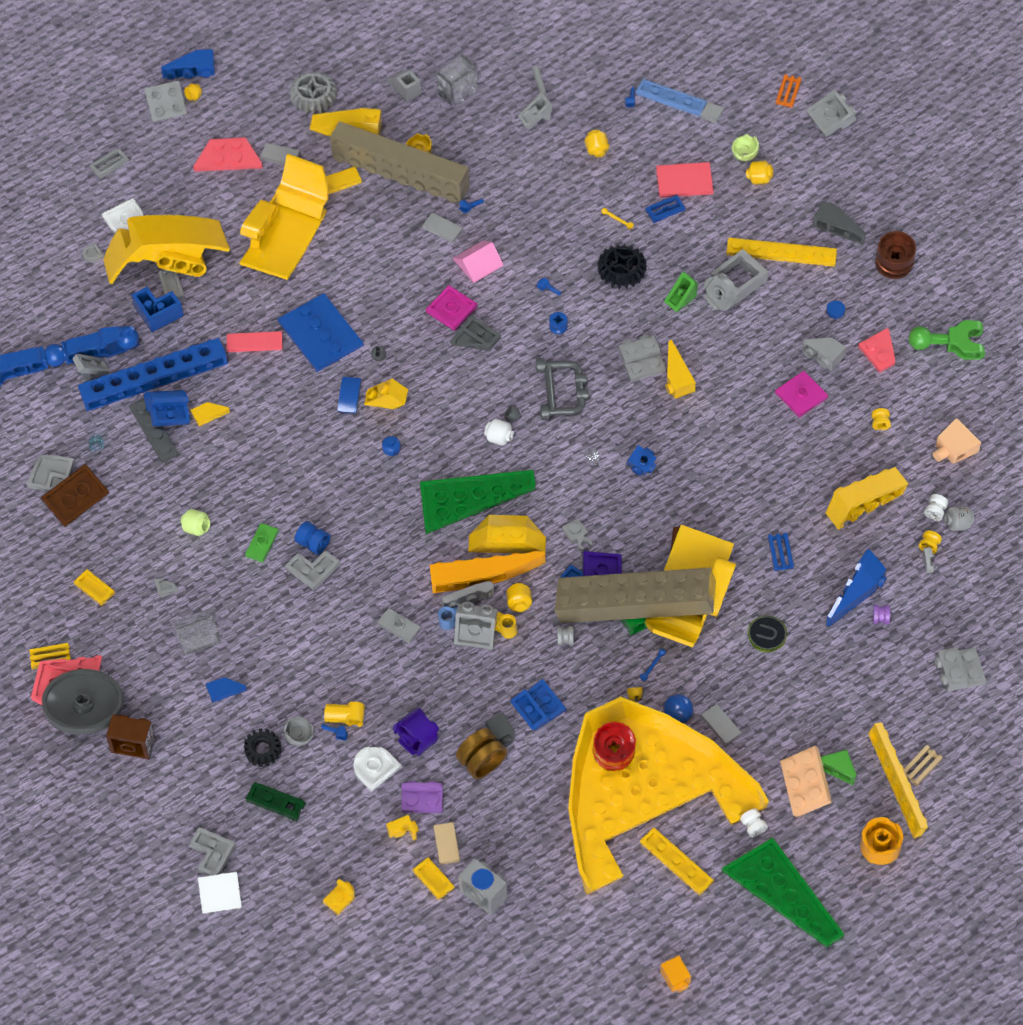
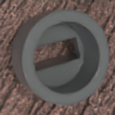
[371,346,386,361]
[504,405,520,422]

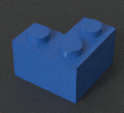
[131,287,184,332]

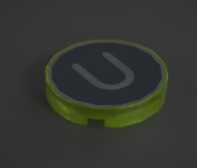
[748,615,787,653]

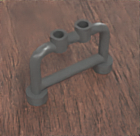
[536,358,589,420]

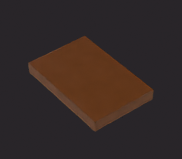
[40,464,110,528]

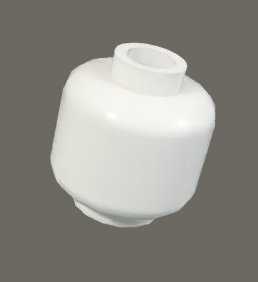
[484,419,514,446]

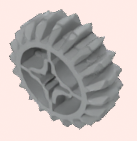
[289,71,337,114]

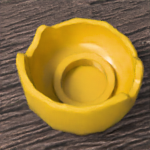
[406,133,432,154]

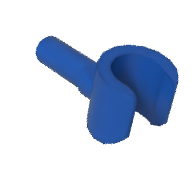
[625,87,635,108]
[459,199,484,213]
[536,278,562,296]
[321,724,348,741]

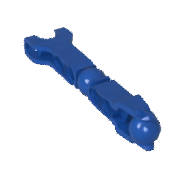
[0,326,139,386]

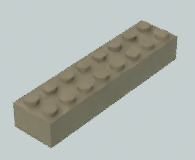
[330,121,470,203]
[554,567,716,623]

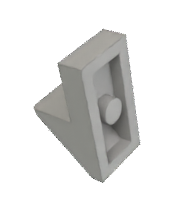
[518,92,552,130]
[73,354,111,381]

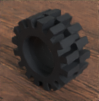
[244,728,281,767]

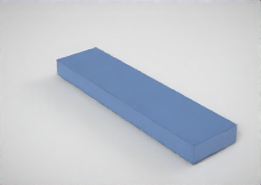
[636,79,707,117]

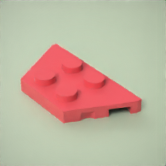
[194,138,262,172]

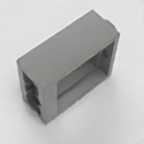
[711,249,768,305]

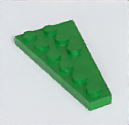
[420,470,536,534]
[722,837,844,948]

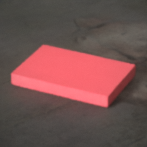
[656,162,713,198]

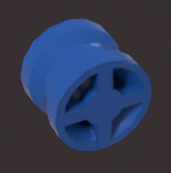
[549,312,568,334]

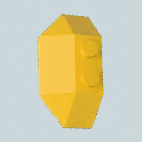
[468,515,546,554]

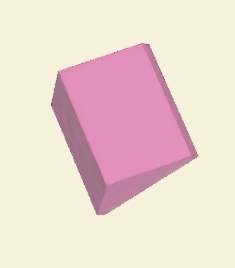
[453,241,503,283]

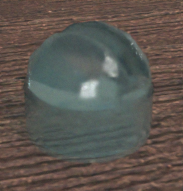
[88,435,104,451]

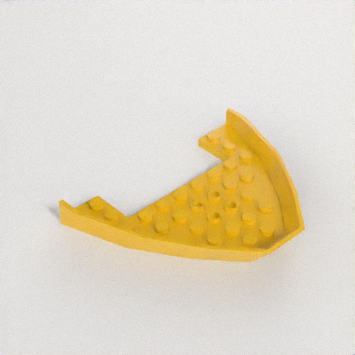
[568,697,769,895]

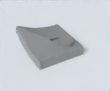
[27,455,75,492]

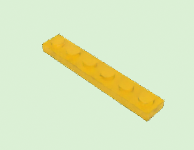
[726,237,837,267]
[868,722,928,838]

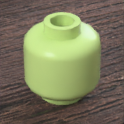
[181,509,210,536]

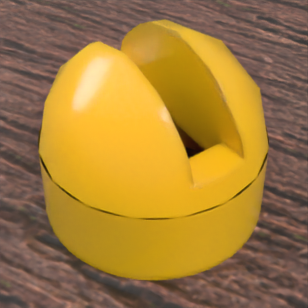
[627,687,643,701]

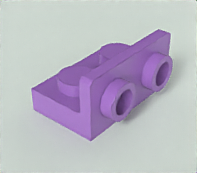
[402,781,443,813]

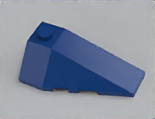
[826,549,887,627]

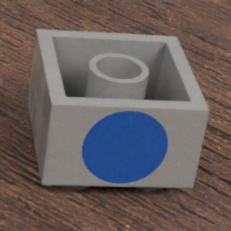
[459,858,507,916]

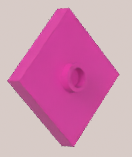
[426,285,477,331]
[775,371,828,418]

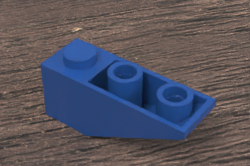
[161,49,215,80]

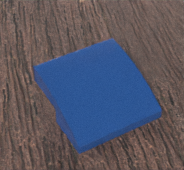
[510,679,567,731]

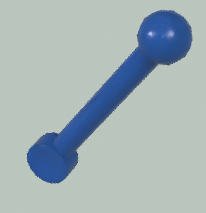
[640,648,666,681]

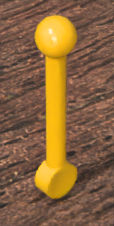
[601,208,634,229]

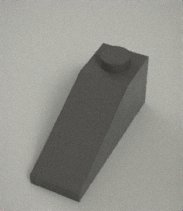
[813,201,866,245]

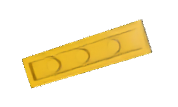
[640,827,714,896]

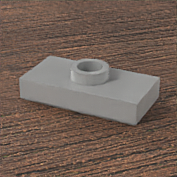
[377,608,421,644]

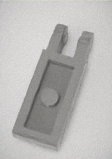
[441,581,494,608]

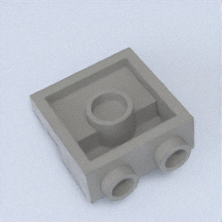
[806,90,857,137]
[619,335,666,382]
[454,602,498,650]
[935,647,986,692]

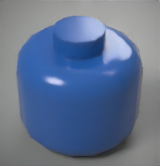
[382,436,401,456]

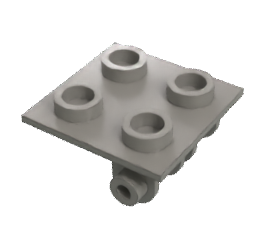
[144,81,187,121]

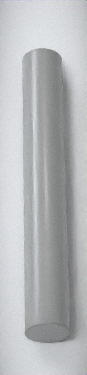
[532,66,548,98]

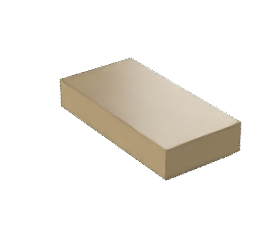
[433,822,460,865]

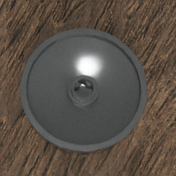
[42,669,123,735]

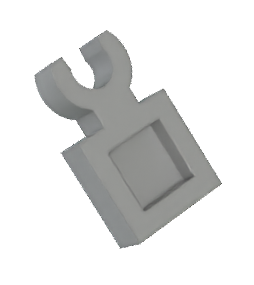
[562,519,592,552]

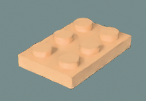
[780,746,832,817]

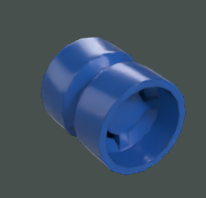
[294,521,331,555]

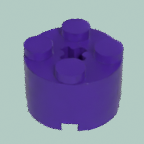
[393,708,439,756]

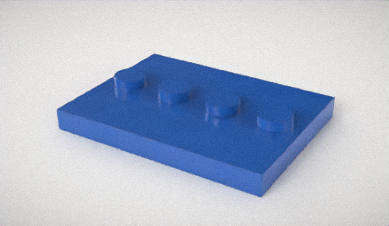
[277,293,364,372]

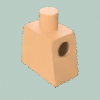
[933,419,981,464]

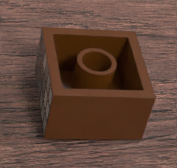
[106,714,156,760]

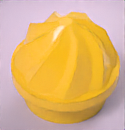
[184,83,202,101]

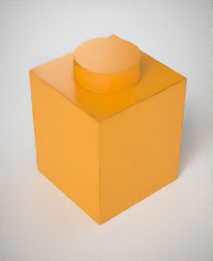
[660,956,691,992]

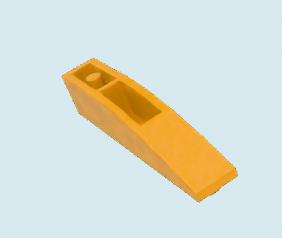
[429,551,546,593]

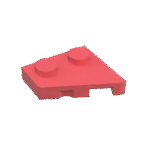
[858,328,895,373]

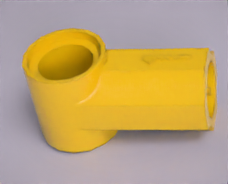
[495,611,517,639]
[324,701,365,727]

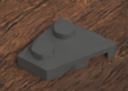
[450,315,501,351]

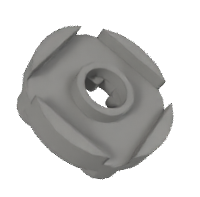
[704,273,739,311]

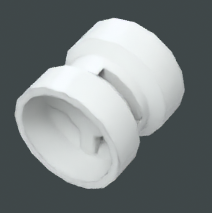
[924,494,949,521]
[740,809,768,837]

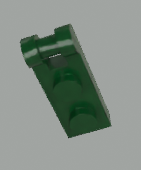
[246,782,306,822]

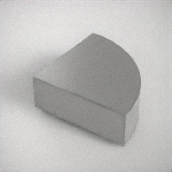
[922,547,934,573]
[154,578,178,597]

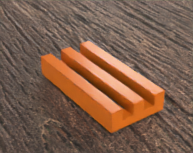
[776,74,802,108]

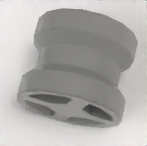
[557,626,574,646]

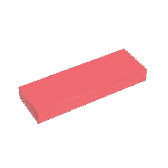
[227,331,282,352]

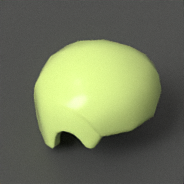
[732,134,759,161]

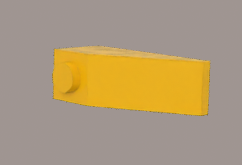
[665,340,696,399]

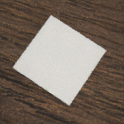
[198,872,242,913]

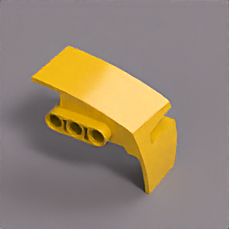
[239,154,329,280]
[645,524,736,647]

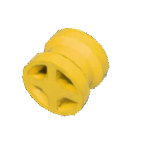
[871,408,891,430]
[918,530,942,554]

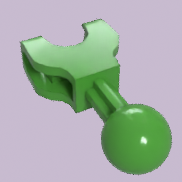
[908,320,985,360]

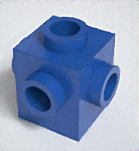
[626,445,657,476]

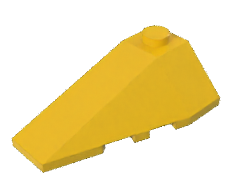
[310,108,382,137]

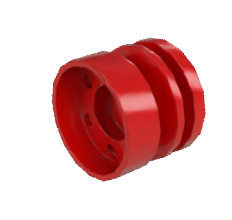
[593,722,636,771]

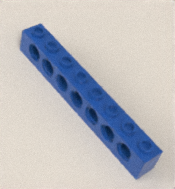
[78,338,228,412]

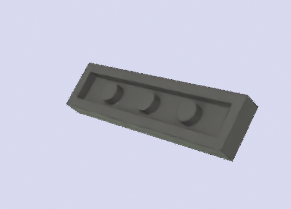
[129,398,179,463]

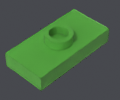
[245,523,279,563]

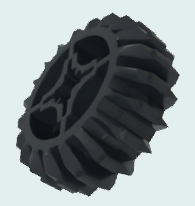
[597,243,647,290]

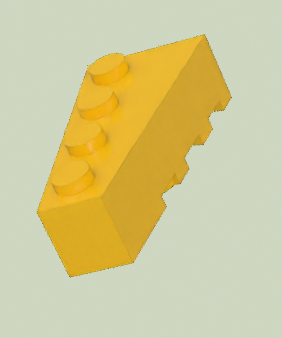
[825,467,909,530]

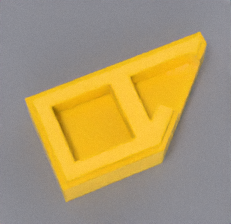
[190,402,230,427]

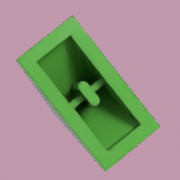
[664,272,698,312]
[821,750,856,786]

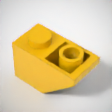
[364,379,408,409]

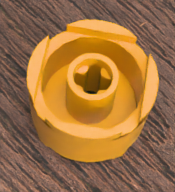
[860,817,903,865]

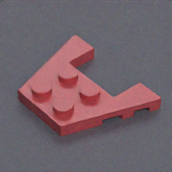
[31,655,102,705]

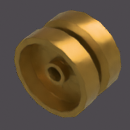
[456,728,508,779]

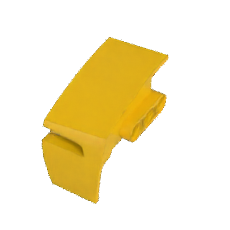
[103,215,230,284]

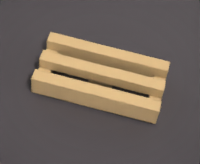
[904,745,943,787]

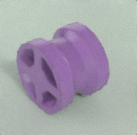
[873,604,890,625]

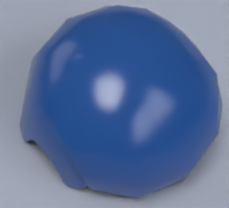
[663,694,693,723]

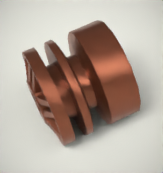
[875,231,916,279]

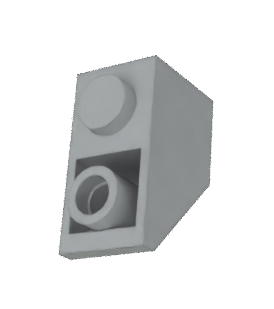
[387,70,421,102]
[802,337,846,371]

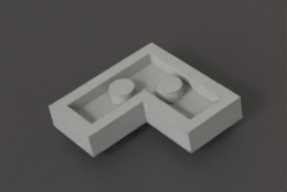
[285,551,340,591]
[190,827,236,876]

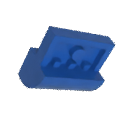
[144,390,190,426]

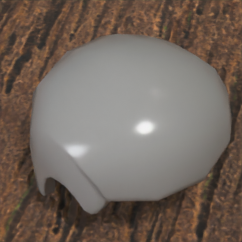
[283,716,314,747]

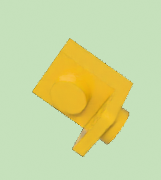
[386,815,419,841]
[323,879,355,915]

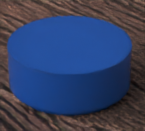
[826,301,845,319]

